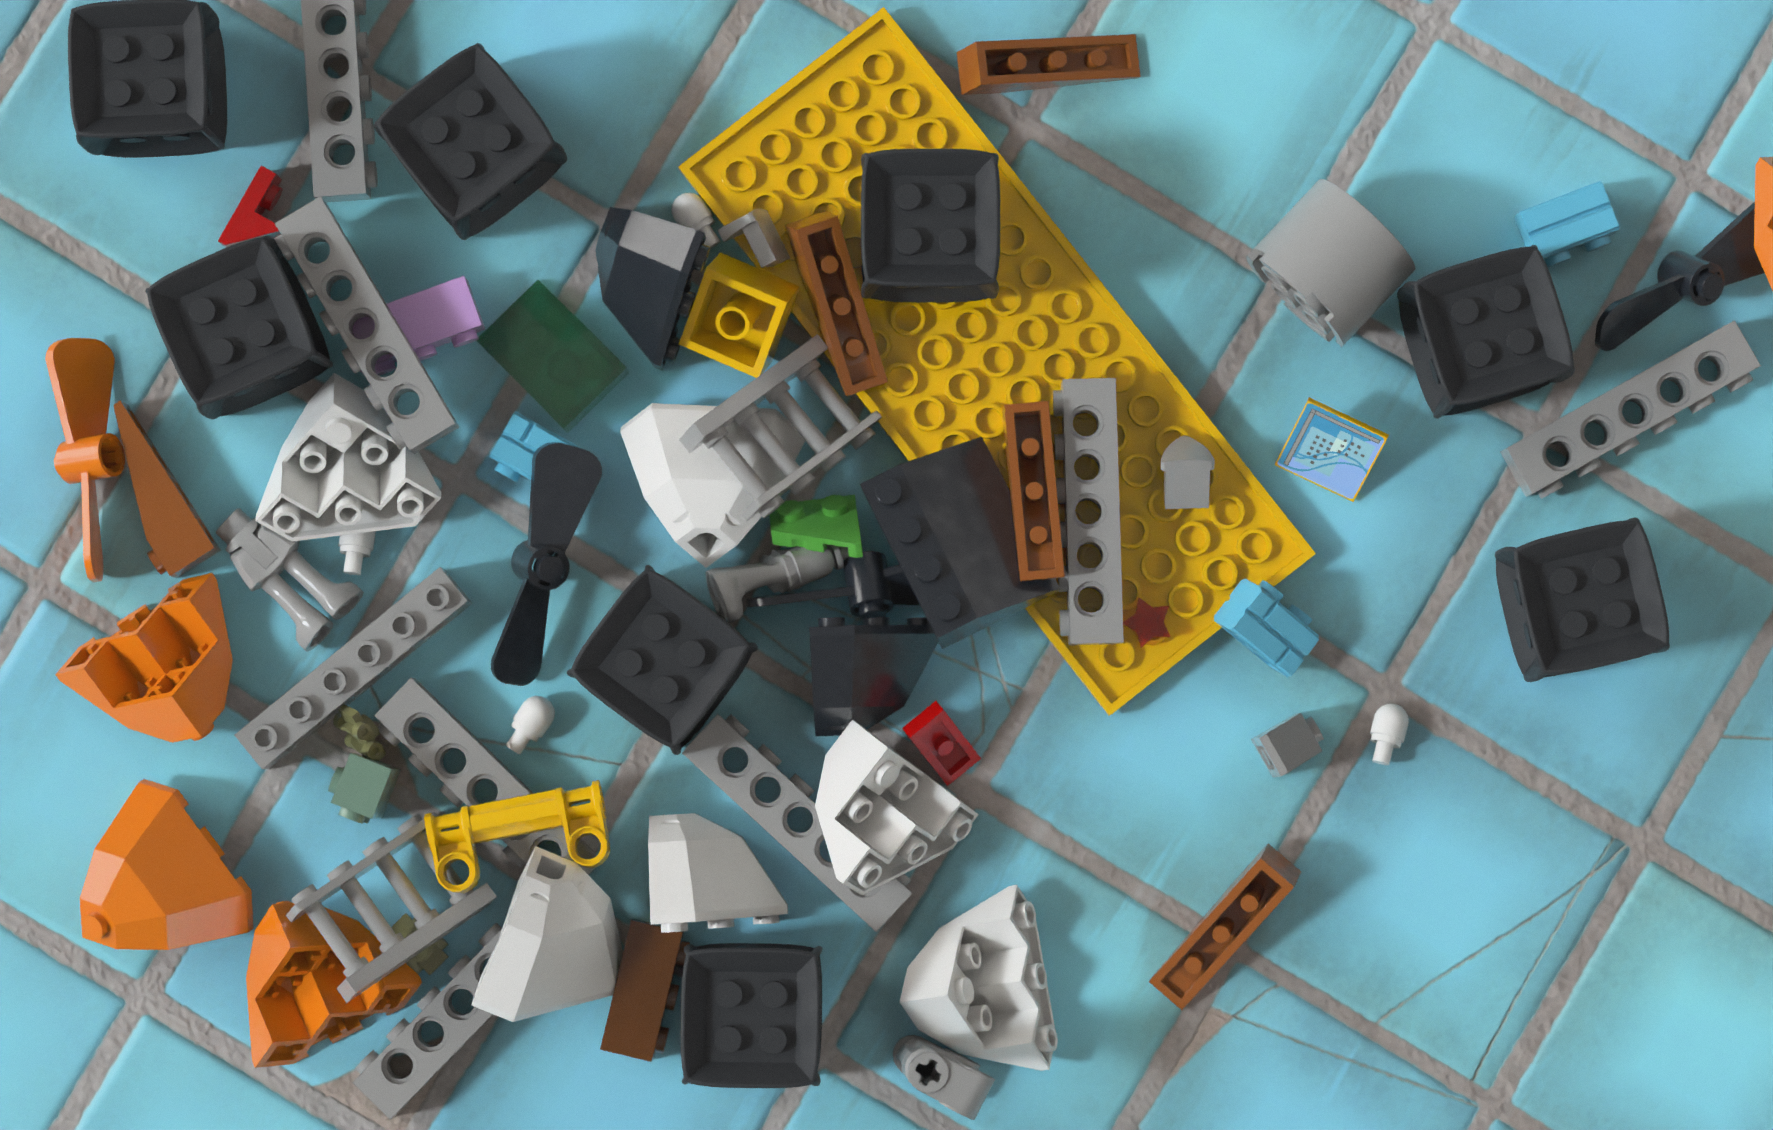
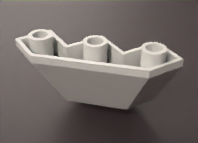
[256,373,441,542]
[620,403,805,568]
[815,720,979,895]
[648,813,788,932]
[471,846,623,1022]
[900,885,1058,1071]

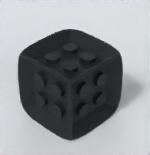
[68,0,227,158]
[374,43,567,240]
[861,149,1000,302]
[145,235,333,419]
[1397,245,1575,419]
[1495,517,1670,682]
[567,565,758,755]
[681,943,822,1088]

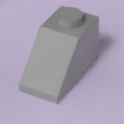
[1251,713,1324,777]

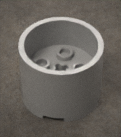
[1246,179,1416,347]

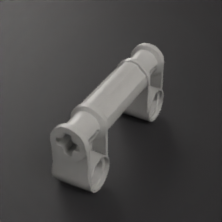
[893,1035,995,1120]

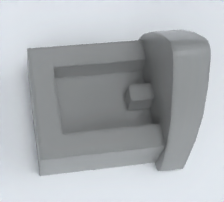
[718,208,790,268]
[1161,435,1215,509]

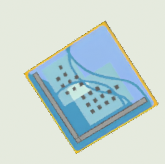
[1275,397,1389,502]

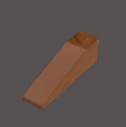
[957,34,1141,95]
[785,211,888,396]
[113,400,221,578]
[1002,401,1065,582]
[1149,843,1301,1010]

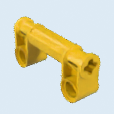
[424,780,610,893]

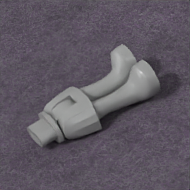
[216,508,364,652]

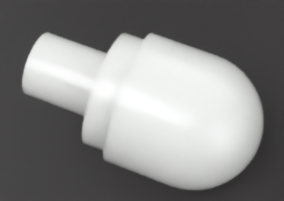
[672,193,720,249]
[338,531,376,575]
[506,696,555,754]
[1370,703,1409,765]

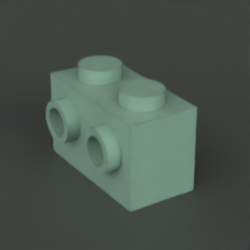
[328,753,401,824]

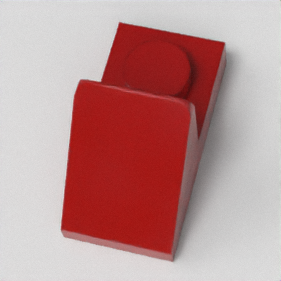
[218,165,283,248]
[902,701,981,786]

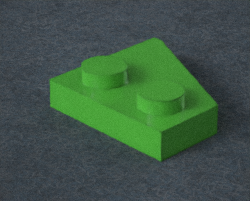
[769,494,863,558]

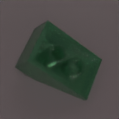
[476,280,629,433]

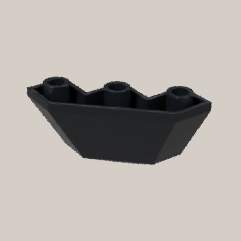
[595,207,711,371]
[809,617,938,737]

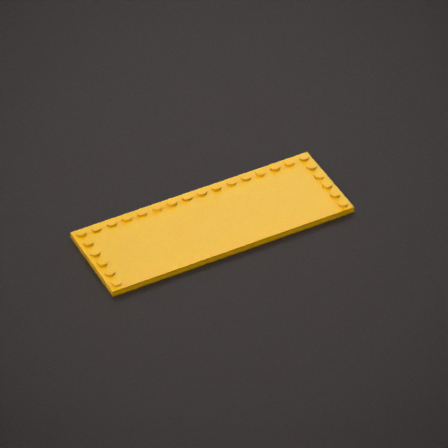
[678,7,1316,716]

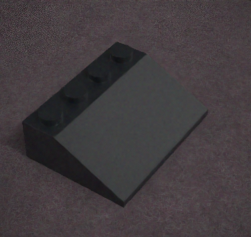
[860,437,1060,649]

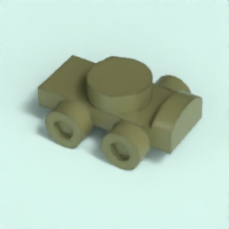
[333,704,386,761]
[391,913,449,975]

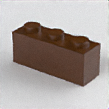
[600,919,690,1062]

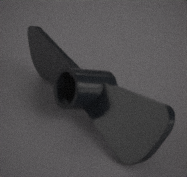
[1595,202,1765,351]
[491,442,602,686]
[746,551,919,621]

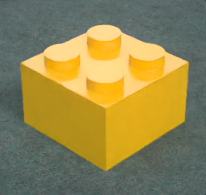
[679,252,800,378]

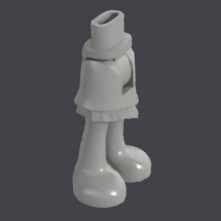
[705,544,849,623]

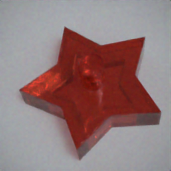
[1123,597,1171,648]

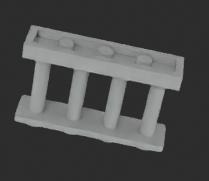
[679,334,882,521]
[286,812,497,1003]

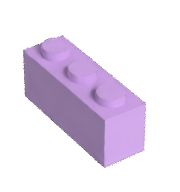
[353,276,486,376]

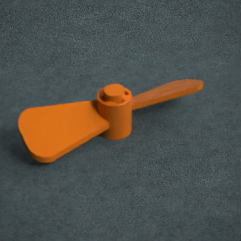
[45,338,125,582]

